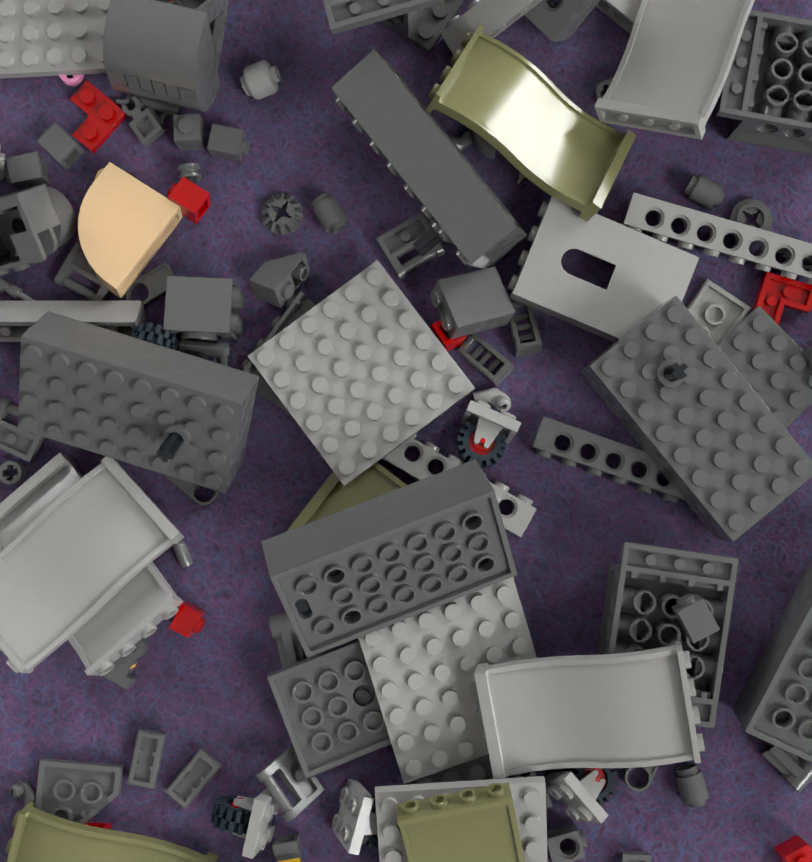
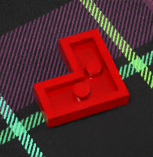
[70,80,128,154]
[752,272,812,325]

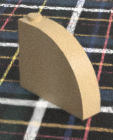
[78,162,183,298]

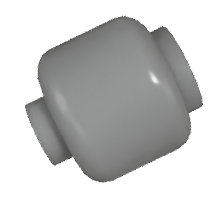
[240,60,281,100]

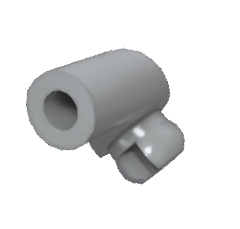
[472,387,511,412]

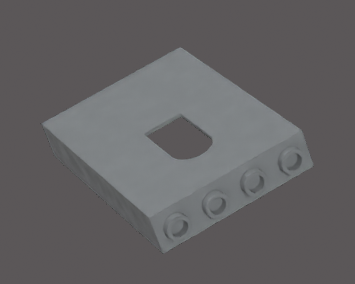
[507,196,699,342]

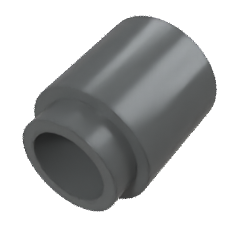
[683,174,725,209]
[312,193,348,234]
[675,763,709,808]

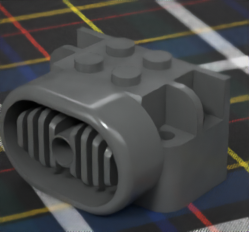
[0,184,76,276]

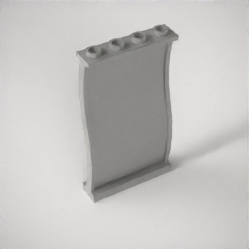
[594,0,755,140]
[0,452,184,676]
[0,456,184,674]
[474,641,705,779]

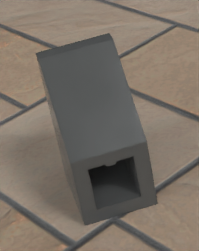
[249,252,311,308]

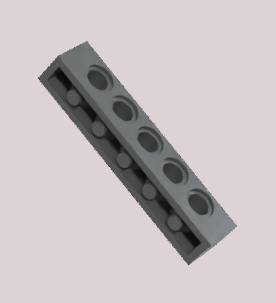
[530,416,685,504]

